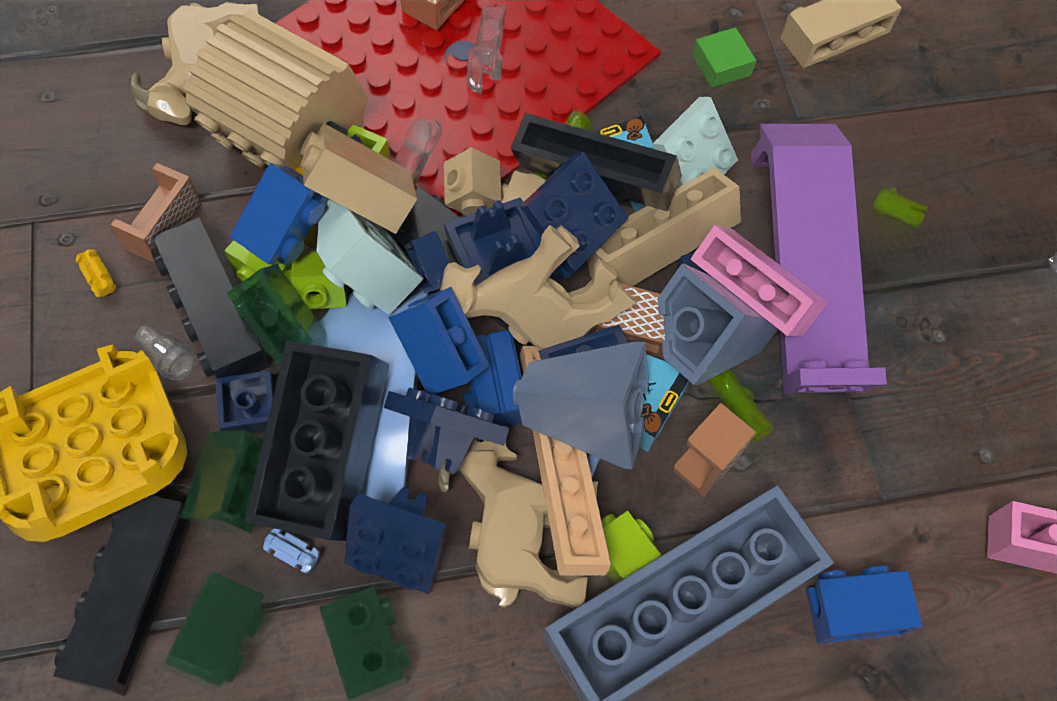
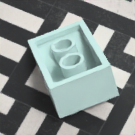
[317,198,424,315]

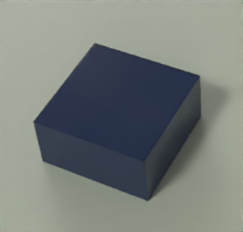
[404,231,450,293]
[216,371,275,438]

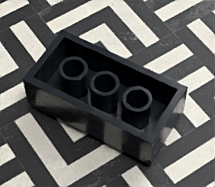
[244,340,390,541]

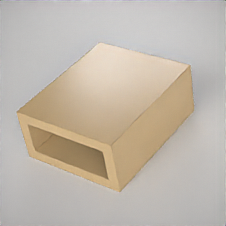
[300,123,417,234]

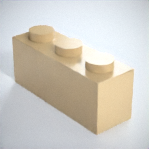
[780,0,902,68]

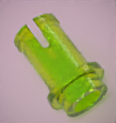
[873,187,928,228]

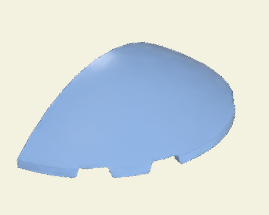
[303,283,431,503]

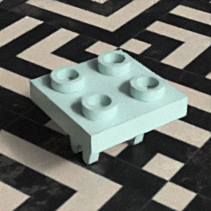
[652,97,738,188]

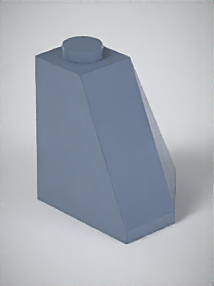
[657,264,778,385]
[513,341,649,469]

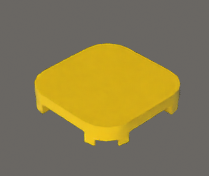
[0,344,187,542]

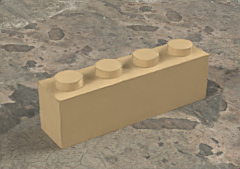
[587,168,741,286]

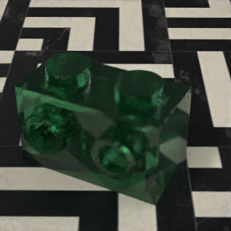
[226,264,326,366]
[180,430,263,533]
[161,571,266,691]
[319,586,412,701]

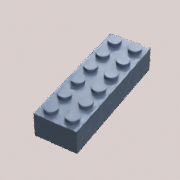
[542,485,834,701]

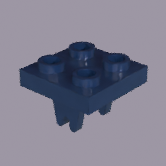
[519,152,628,272]
[444,197,541,285]
[383,387,509,474]
[344,487,446,594]

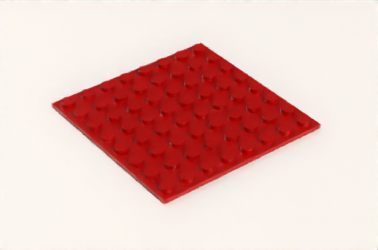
[275,0,661,216]

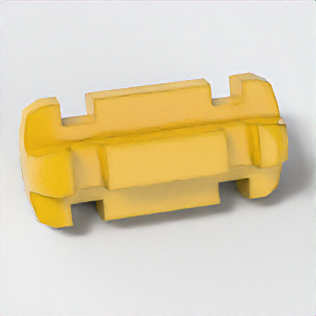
[75,249,116,298]

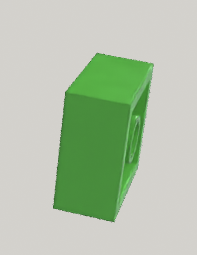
[692,27,756,88]

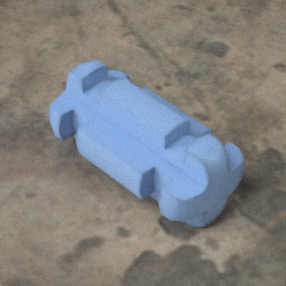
[263,529,320,573]

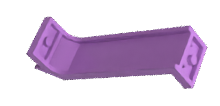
[751,124,887,394]

